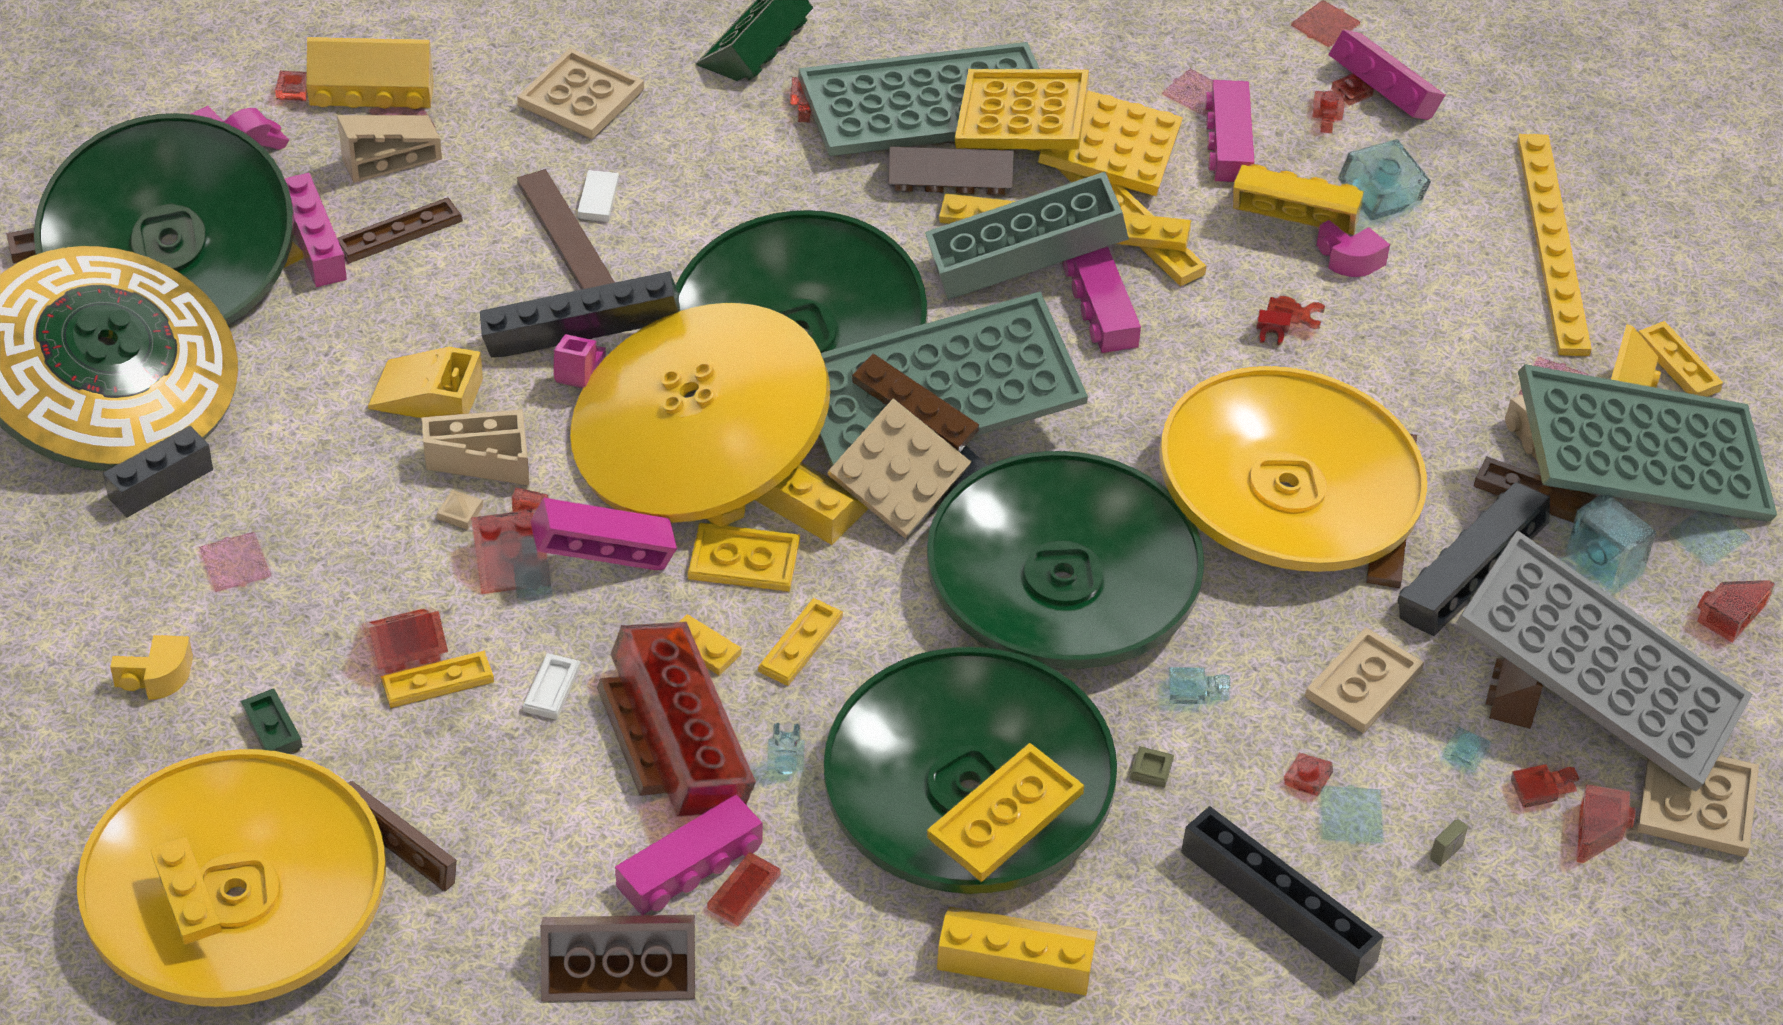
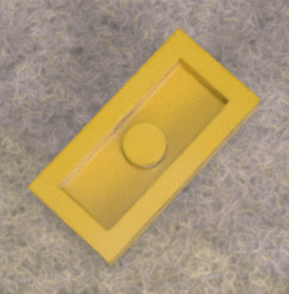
[665,614,741,676]

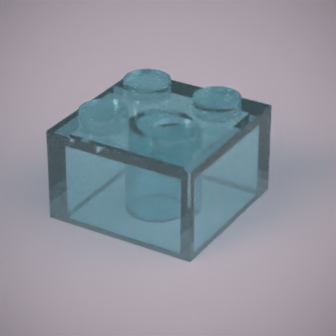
[1338,139,1431,221]
[1565,495,1656,594]

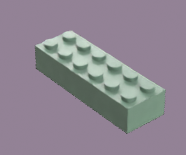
[925,172,1129,300]

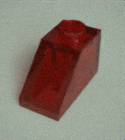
[1697,580,1775,643]
[1576,784,1635,863]

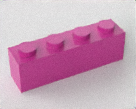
[1328,29,1446,120]
[1205,80,1255,182]
[285,173,347,287]
[1063,246,1141,353]
[531,498,677,570]
[615,794,763,915]

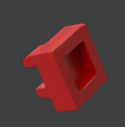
[1256,309,1291,345]

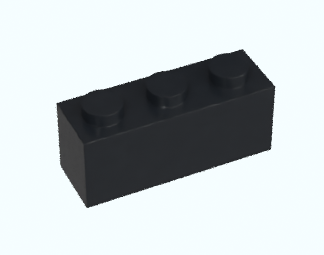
[103,426,213,518]

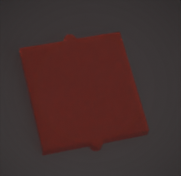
[1291,0,1361,47]

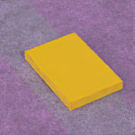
[688,522,800,592]

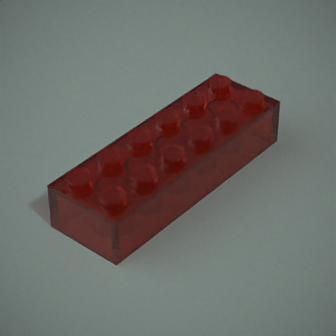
[610,622,756,817]

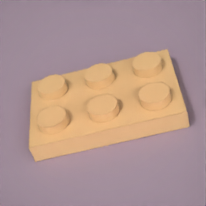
[1305,627,1424,734]

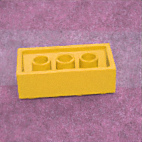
[306,37,434,109]
[1233,164,1364,235]
[1611,324,1661,388]
[755,462,869,545]
[937,906,1098,996]

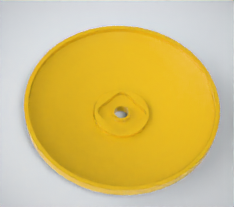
[570,303,830,523]
[1159,366,1427,572]
[77,749,386,1006]

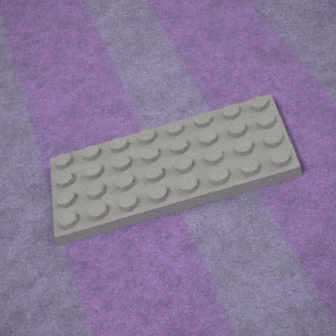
[1456,530,1753,792]

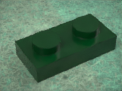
[240,688,303,754]

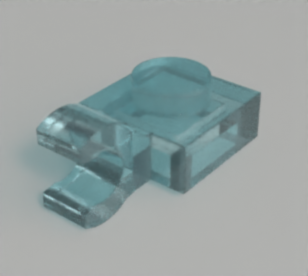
[512,535,552,598]
[1169,667,1230,704]

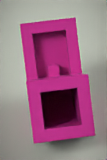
[224,108,289,150]
[1316,220,1390,277]
[553,334,606,388]

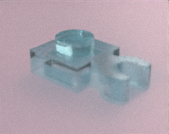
[767,723,805,774]

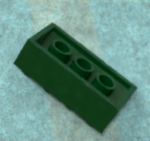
[695,0,813,81]

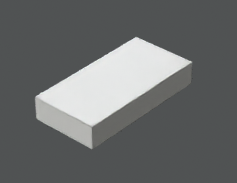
[578,170,619,222]
[523,653,581,720]

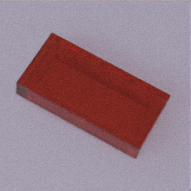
[707,852,781,927]

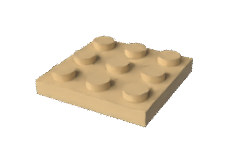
[517,47,644,139]
[827,398,971,539]
[1637,756,1759,857]

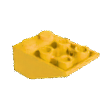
[368,346,483,418]

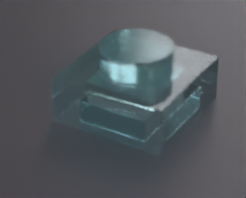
[1442,727,1491,772]

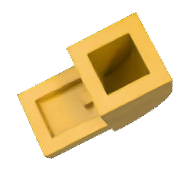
[110,635,193,700]

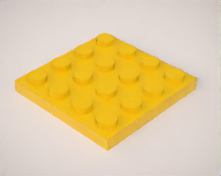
[955,69,1089,151]
[1038,90,1183,196]

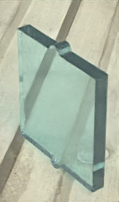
[1669,511,1750,566]
[1320,785,1383,844]

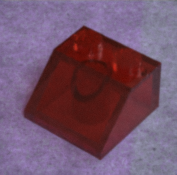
[471,509,550,594]
[361,607,448,673]

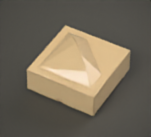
[437,490,483,530]

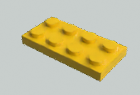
[927,743,1084,882]

